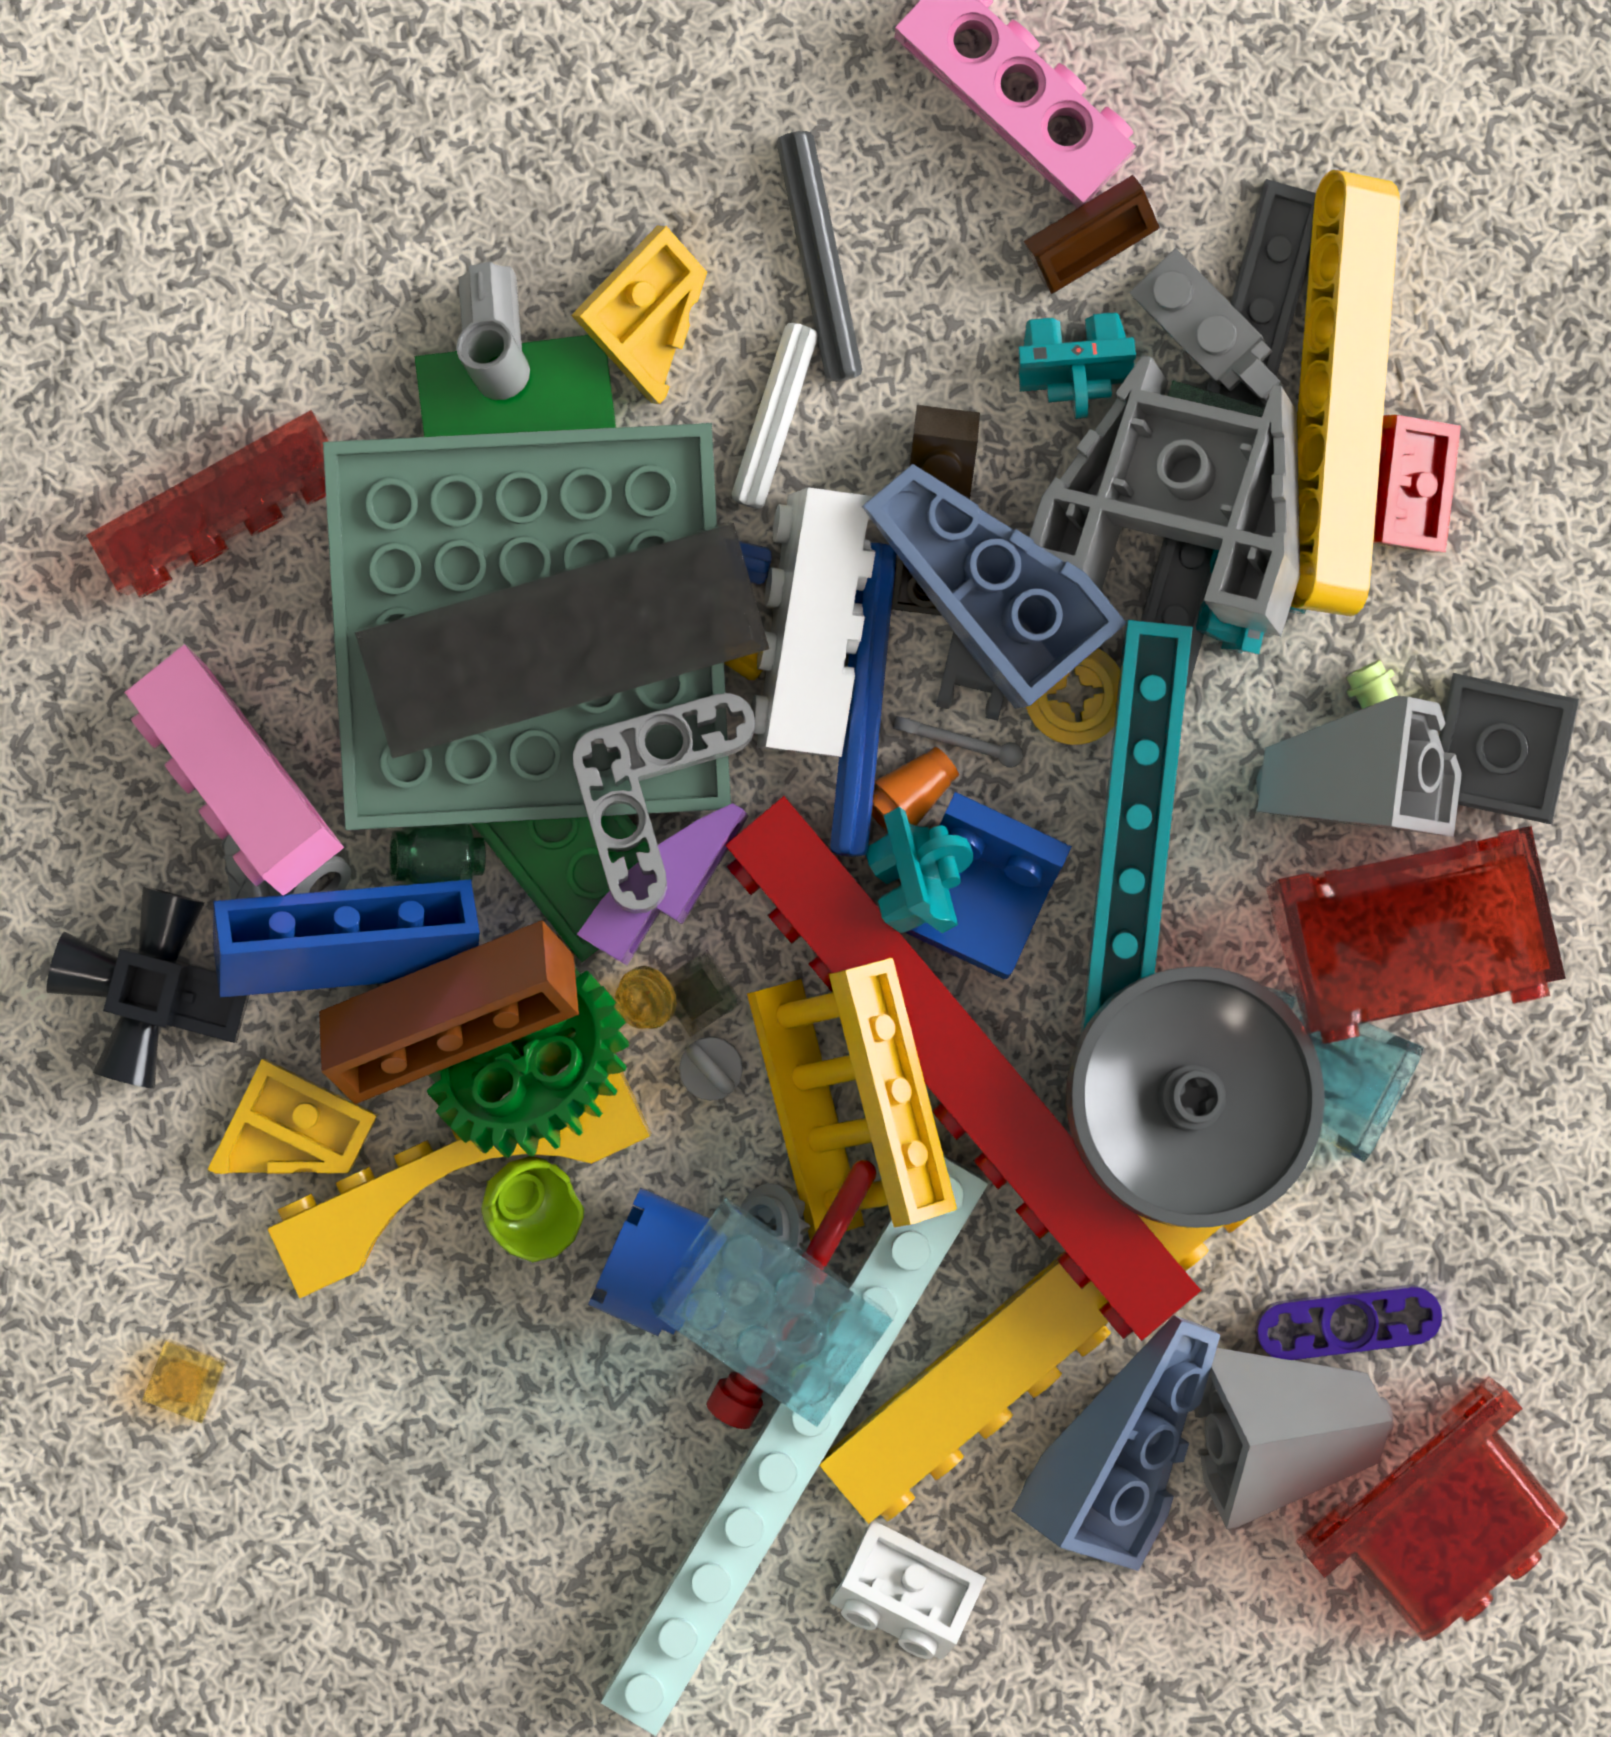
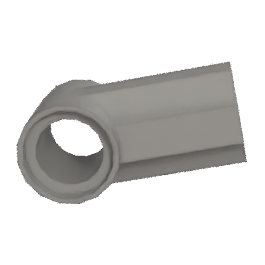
[456,262,530,400]

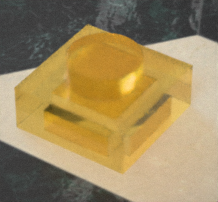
[142,1339,227,1423]

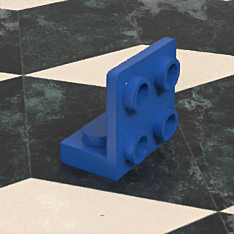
[904,792,1072,979]

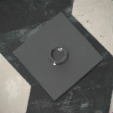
[1439,673,1580,825]

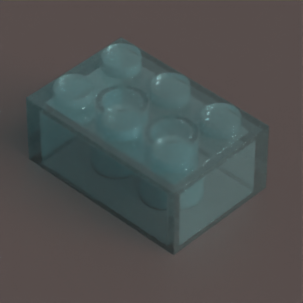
[650,1197,893,1427]

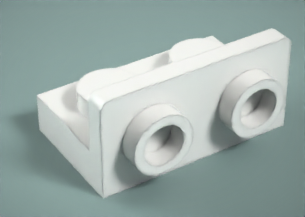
[830,1520,986,1659]

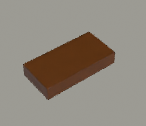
[1024,175,1160,294]

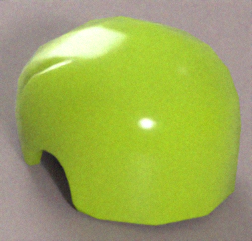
[481,1156,584,1263]

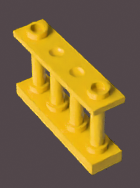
[747,958,957,1241]

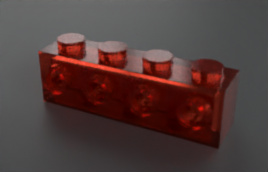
[86,410,333,598]

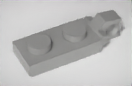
[1129,248,1284,406]

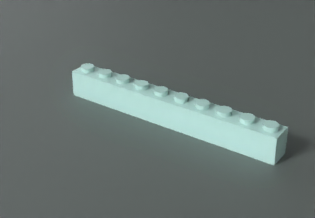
[601,1154,988,1736]

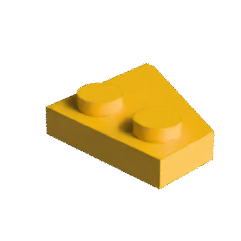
[571,225,707,404]
[207,1058,379,1174]

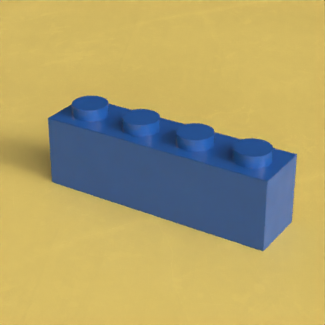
[213,880,480,998]

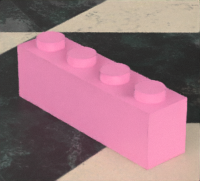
[125,644,344,896]

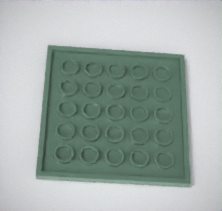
[323,423,731,830]

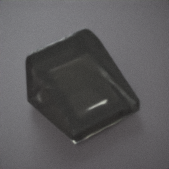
[655,949,743,1037]

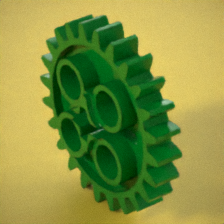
[427,968,629,1158]

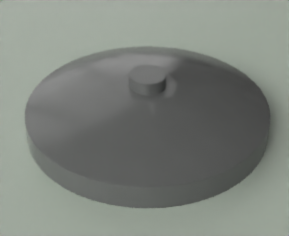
[1066,967,1325,1228]

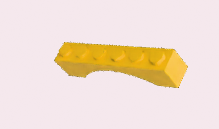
[267,1072,652,1299]

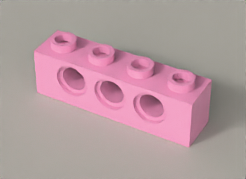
[894,0,1136,208]

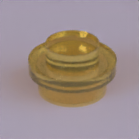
[615,966,677,1029]

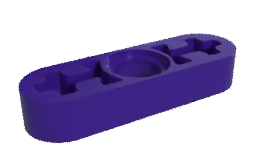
[1255,1285,1442,1360]

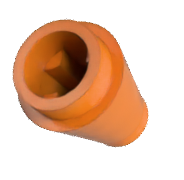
[872,747,959,833]

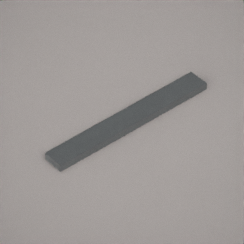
[1140,179,1316,688]

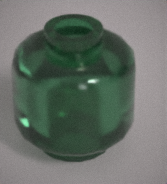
[389,824,486,885]

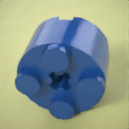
[588,1188,719,1336]

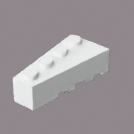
[751,487,876,757]

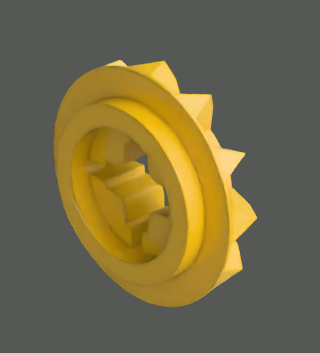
[1026,648,1120,745]

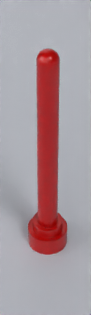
[706,1160,877,1429]

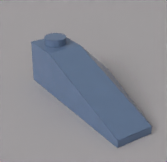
[862,464,1127,709]
[1011,1315,1220,1571]

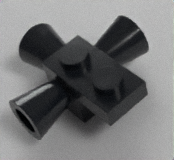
[46,886,250,1089]

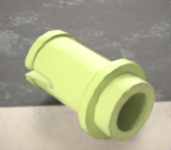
[1346,660,1398,709]

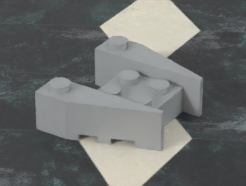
[1029,355,1300,637]

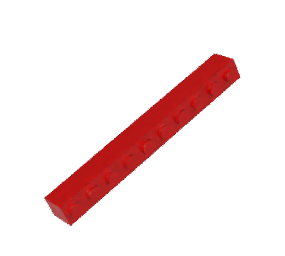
[725,796,1202,1341]

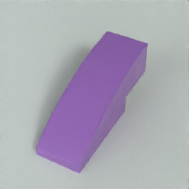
[577,803,749,966]

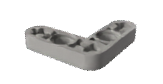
[573,693,755,914]

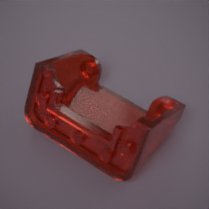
[1266,826,1566,1044]

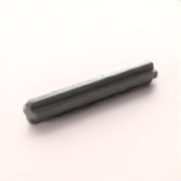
[776,131,862,382]

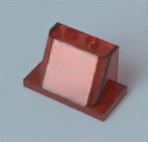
[1296,1376,1568,1641]

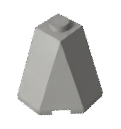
[1256,696,1462,837]
[1194,1348,1393,1529]

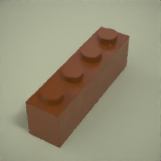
[319,920,579,1104]

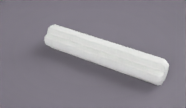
[732,323,818,508]

